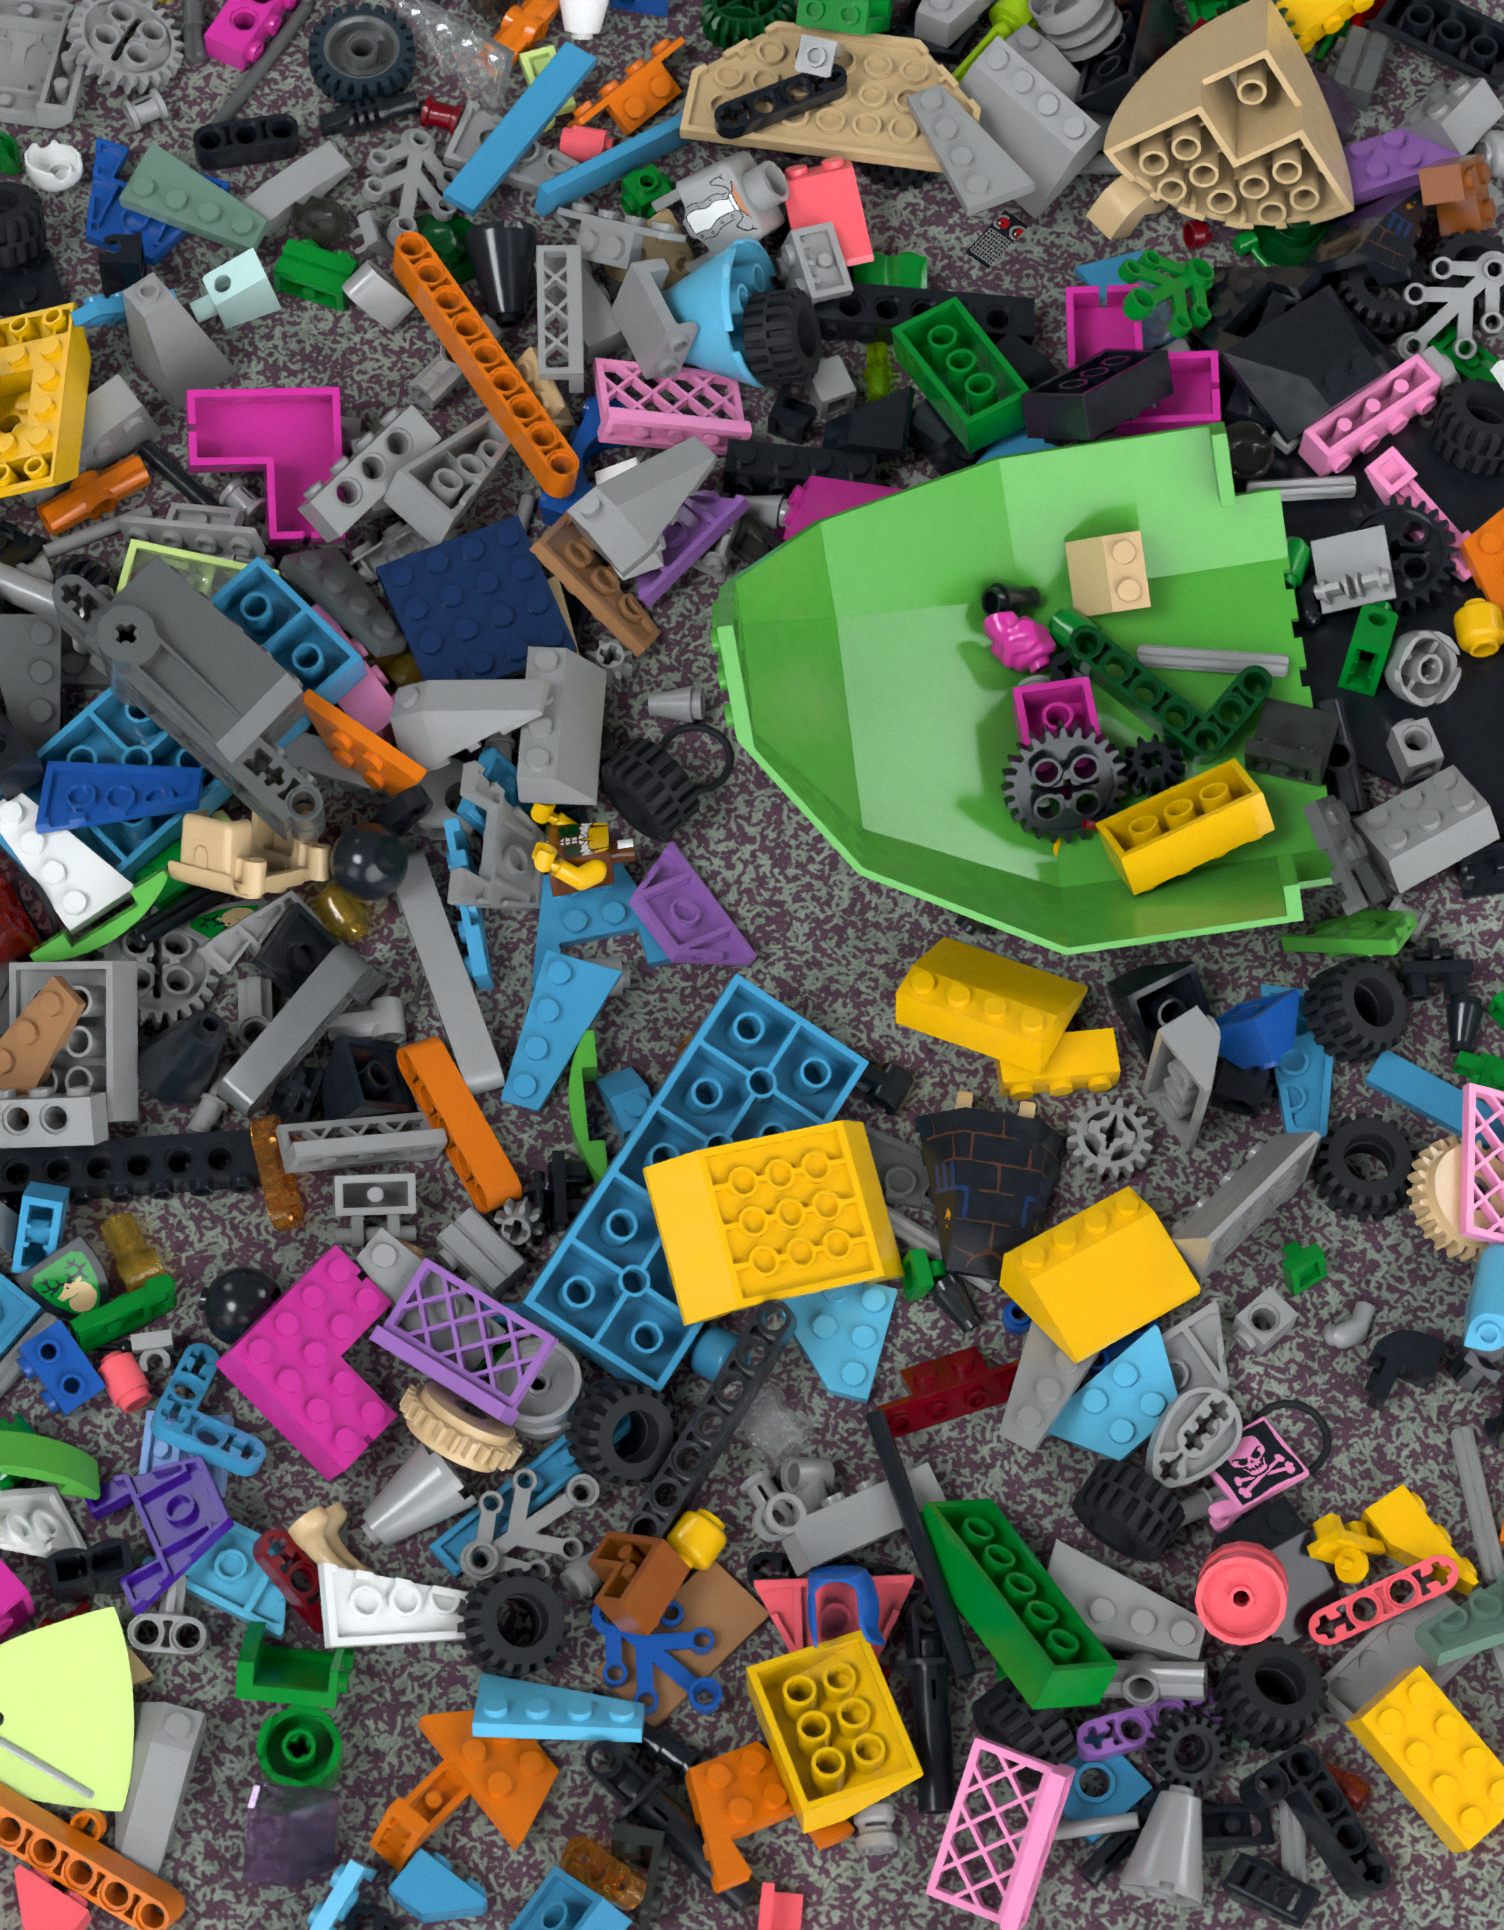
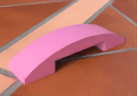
[1365,446,1472,582]

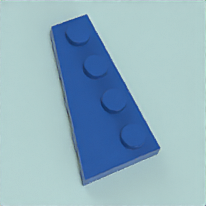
[35,761,205,834]

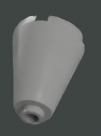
[361,1442,478,1547]
[1119,1785,1203,1908]

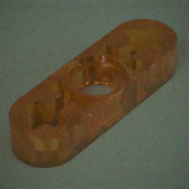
[250,1114,304,1232]
[561,1835,646,1911]

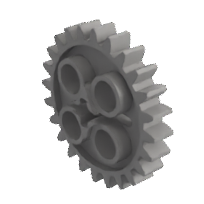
[66,0,184,95]
[92,906,219,1030]

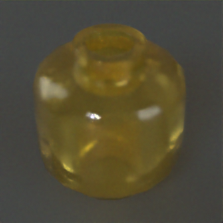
[314,883,372,942]

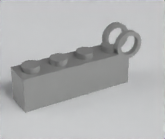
[752,1461,946,1577]

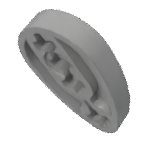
[1145,1387,1243,1489]

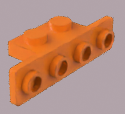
[566,36,685,135]

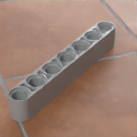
[393,849,505,1096]

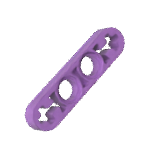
[1074,1687,1224,1762]

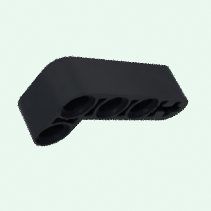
[1239,1744,1391,1901]

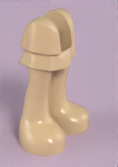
[288,1502,374,1574]

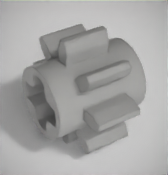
[587,640,633,688]
[493,1197,545,1248]

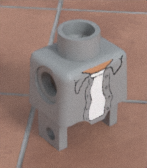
[651,151,790,273]

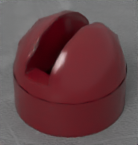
[1182,219,1213,250]

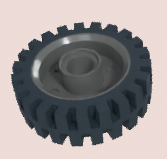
[308,2,416,104]

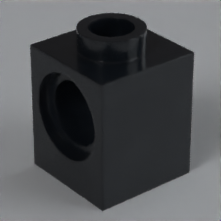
[1210,1058,1274,1119]

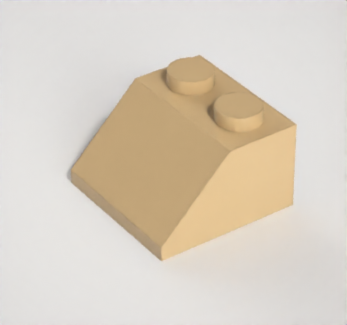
[1065,531,1151,617]

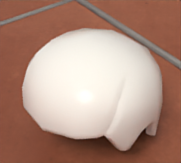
[24,140,83,192]

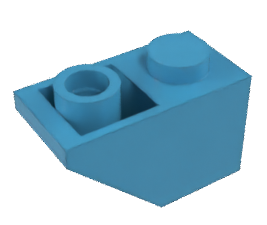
[389,1848,488,1923]

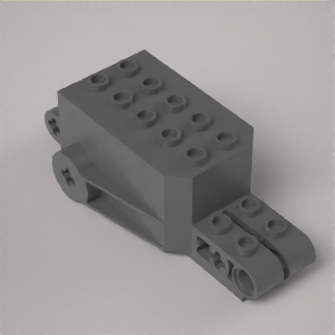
[52,555,326,842]

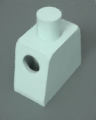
[189,248,281,329]

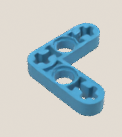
[150,1343,266,1476]

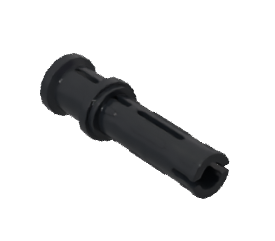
[591,1688,703,1784]

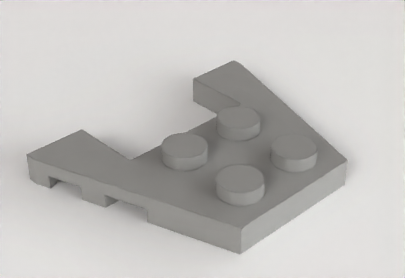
[447,761,547,912]
[196,890,345,1054]

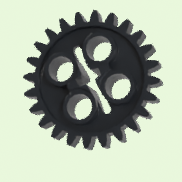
[1341,495,1458,617]
[1001,721,1128,844]

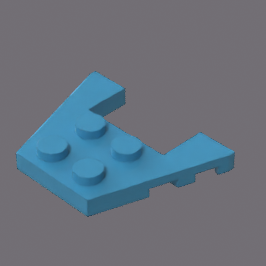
[532,863,672,992]

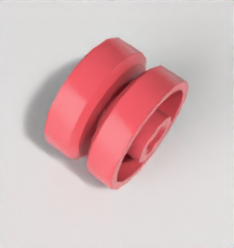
[1195,1541,1289,1646]

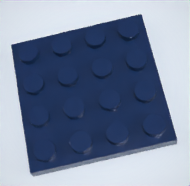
[376,515,577,681]

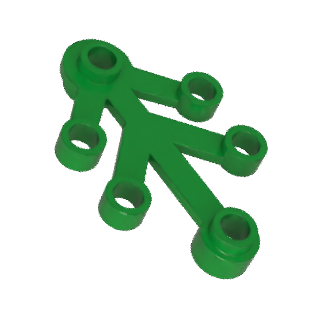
[1117,249,1215,338]

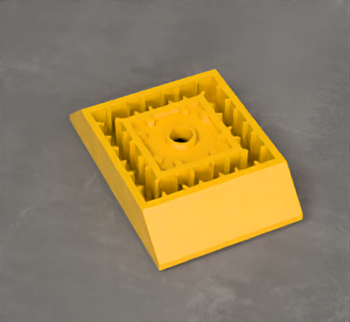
[0,302,92,498]

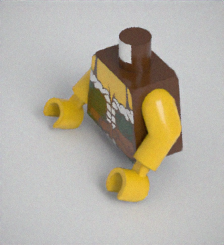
[531,803,636,897]

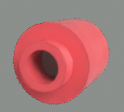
[559,125,614,163]
[97,1350,152,1414]

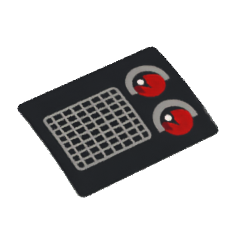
[965,210,1028,269]

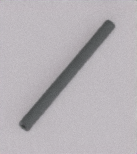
[210,2,312,124]

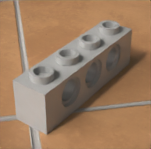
[297,404,442,543]
[0,1085,109,1148]

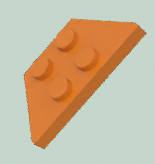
[304,688,428,796]
[417,1710,559,1851]

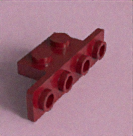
[875,1346,1020,1438]

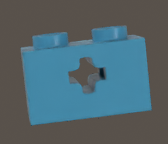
[11,1181,70,1274]

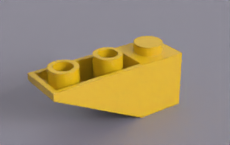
[1359,1484,1479,1596]

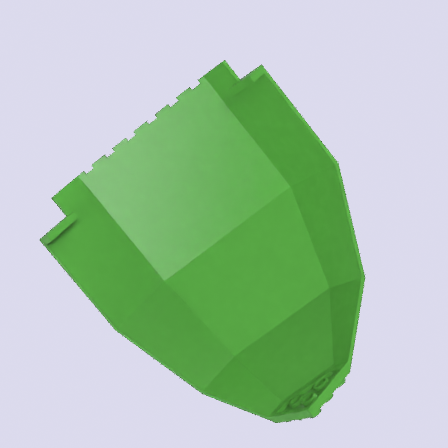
[710,422,1335,955]

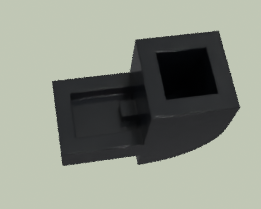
[1364,1330,1447,1412]

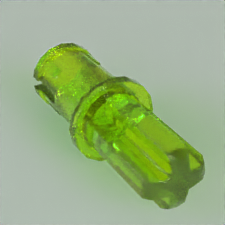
[863,340,893,402]

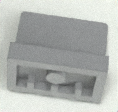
[774,221,854,306]

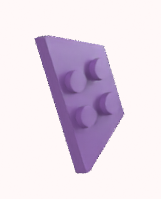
[1343,128,1462,206]
[635,490,751,608]
[628,841,757,966]

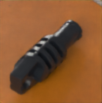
[318,90,420,137]

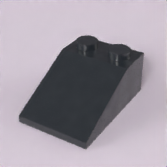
[1211,1496,1346,1645]

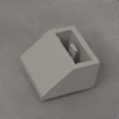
[1395,77,1504,156]

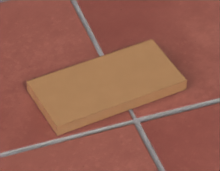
[594,1561,770,1728]

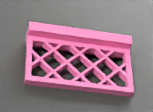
[592,358,752,455]
[1460,1082,1504,1244]
[925,1735,1076,1930]

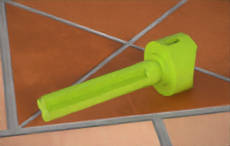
[951,0,1039,85]

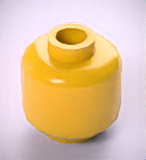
[1453,598,1504,657]
[665,1508,727,1570]

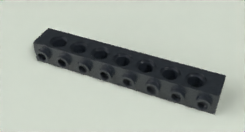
[0,1128,263,1209]

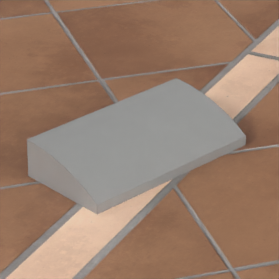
[1322,1578,1478,1737]

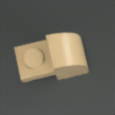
[1086,175,1169,240]

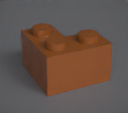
[1418,153,1496,237]
[587,1531,691,1636]

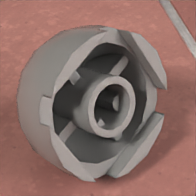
[1383,630,1461,707]

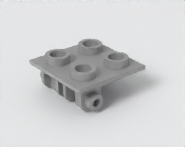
[1310,525,1397,615]

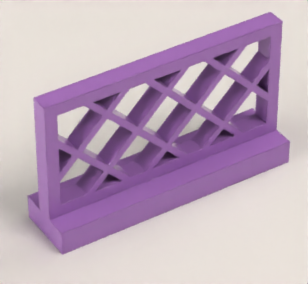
[369,1257,559,1427]

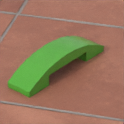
[30,865,169,962]
[569,1030,608,1185]
[0,1430,100,1500]

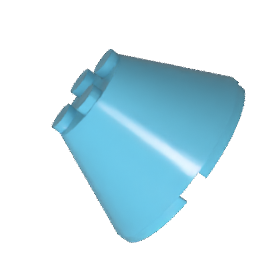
[660,238,777,388]

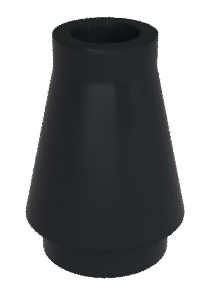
[981,583,1040,616]
[1445,994,1485,1053]
[930,1273,984,1334]

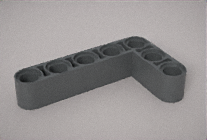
[216,943,390,1118]

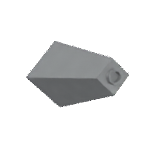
[122,272,237,412]

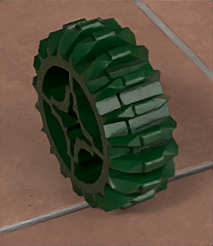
[700,0,797,51]

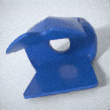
[807,1566,886,1648]

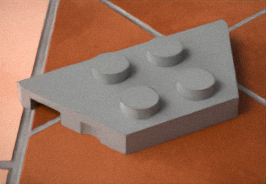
[1085,1300,1229,1395]

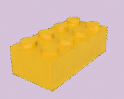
[1095,758,1275,896]
[1345,1665,1504,1853]

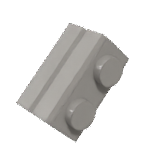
[436,1207,527,1301]

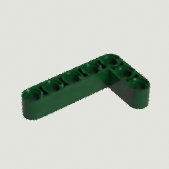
[1066,625,1273,765]

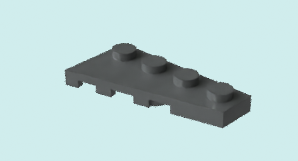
[0,614,62,752]

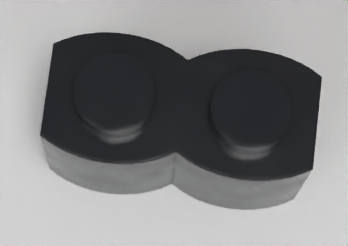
[46,1539,135,1604]

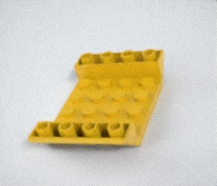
[642,1120,905,1326]

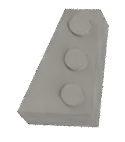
[914,0,998,48]

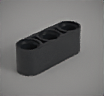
[193,114,300,171]

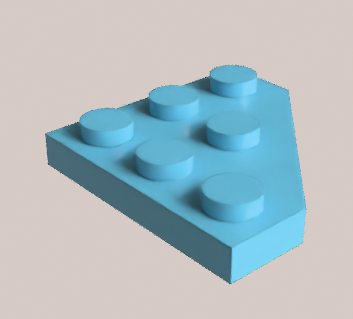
[778,1282,898,1404]

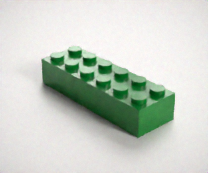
[908,1499,1118,1710]

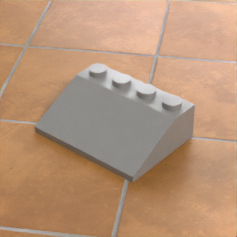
[959,36,1106,219]
[9,961,138,1122]
[1167,1131,1321,1285]

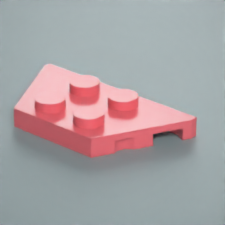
[754,1574,914,1660]

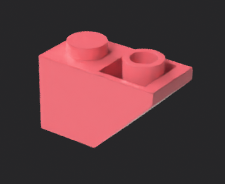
[14,1864,92,1930]

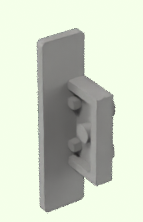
[557,202,686,270]
[117,502,266,557]

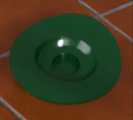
[404,214,475,285]
[1250,217,1338,266]

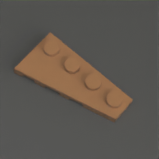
[529,511,661,658]
[0,976,86,1121]

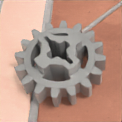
[1066,1096,1153,1183]

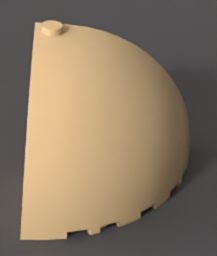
[1103,0,1354,229]

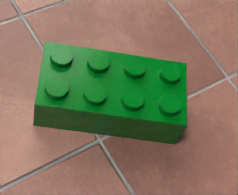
[891,296,1030,454]

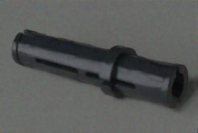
[1077,1780,1172,1888]

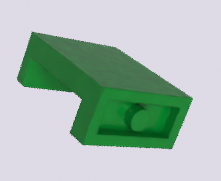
[796,0,893,35]
[235,1621,355,1709]

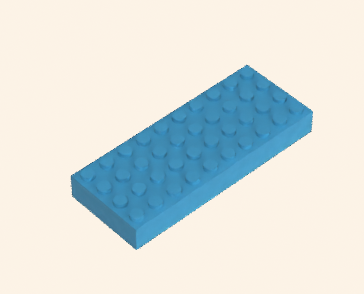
[0,556,368,932]
[515,973,869,1392]

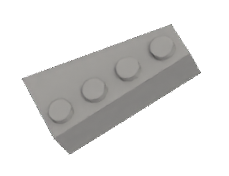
[20,374,163,509]
[383,412,512,546]
[1047,1539,1206,1662]

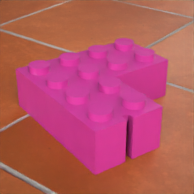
[1065,284,1221,443]
[185,387,346,546]
[214,1245,398,1481]

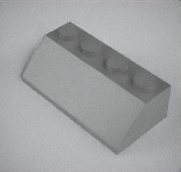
[517,646,607,805]
[1142,1006,1221,1152]

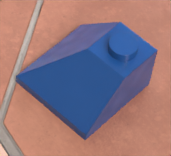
[1214,988,1300,1070]

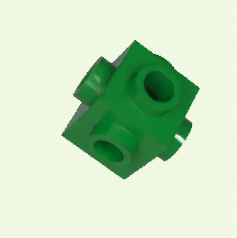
[619,164,674,220]

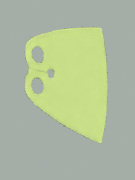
[0,1606,134,1812]

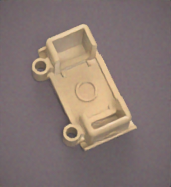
[168,809,331,899]

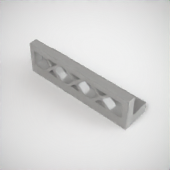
[536,245,584,393]
[275,1112,448,1174]

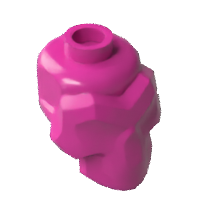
[983,611,1057,675]

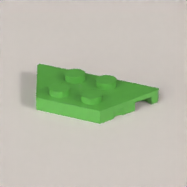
[1280,910,1418,958]

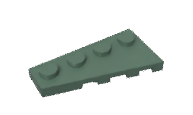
[119,142,269,253]
[1414,1572,1504,1666]

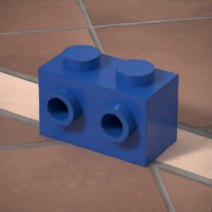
[15,1319,106,1418]

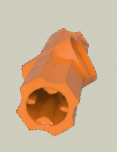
[480,0,561,75]
[36,454,151,537]

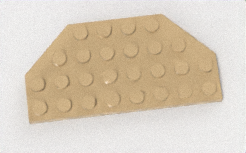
[680,21,981,173]

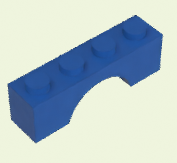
[538,394,639,535]

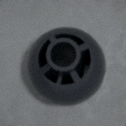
[329,822,408,901]
[199,1266,282,1346]

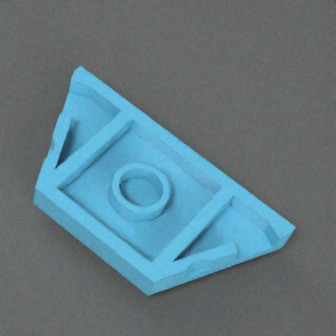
[1046,1325,1178,1462]
[141,1521,288,1641]

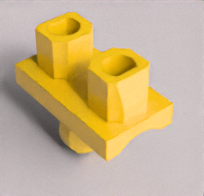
[1307,1513,1386,1584]

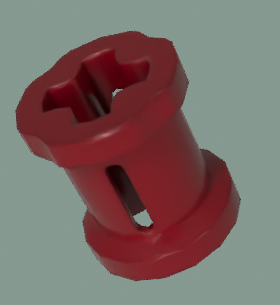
[420,95,465,135]

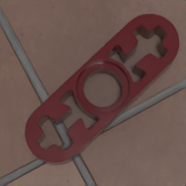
[253,1529,324,1635]

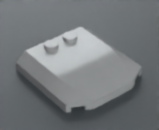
[0,0,88,129]

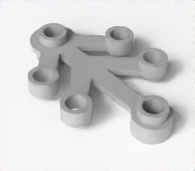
[361,128,458,247]
[1395,251,1504,361]
[459,1468,600,1581]

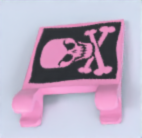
[1181,1416,1309,1532]

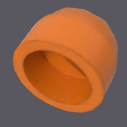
[70,1808,107,1841]

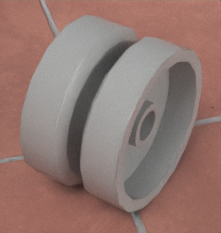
[496,1337,586,1441]

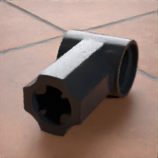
[851,1054,914,1116]

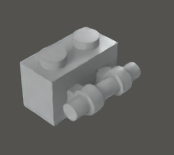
[332,1173,416,1247]

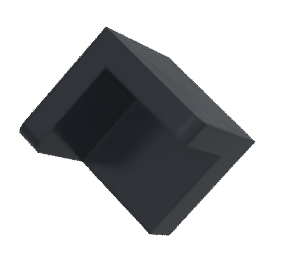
[767,384,817,446]

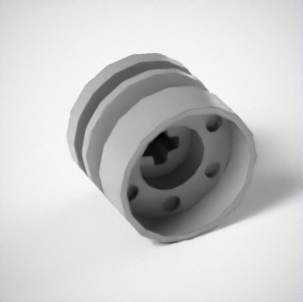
[1028,0,1123,62]

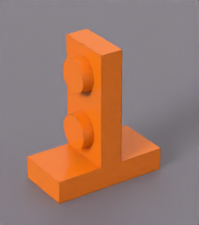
[368,1760,471,1873]

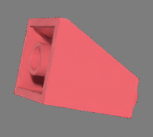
[784,156,874,267]

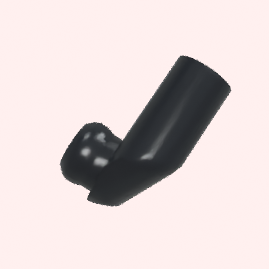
[1295,574,1322,628]

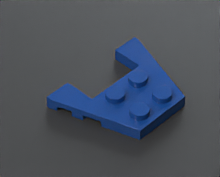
[85,137,230,266]

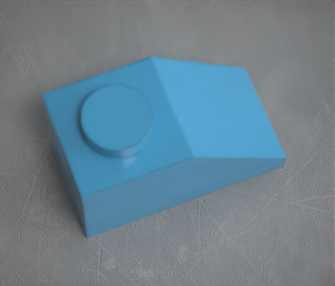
[594,1067,652,1145]

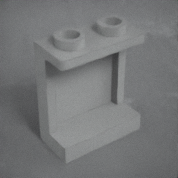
[611,258,699,380]

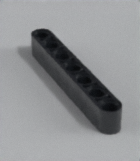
[626,1299,797,1540]

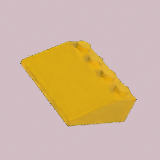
[896,936,1088,1074]
[999,1186,1201,1364]
[746,1630,923,1834]

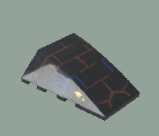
[1300,186,1428,301]
[914,1107,1067,1281]

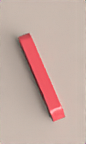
[1308,1555,1459,1647]

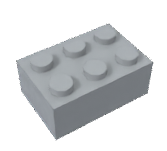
[1353,765,1500,894]

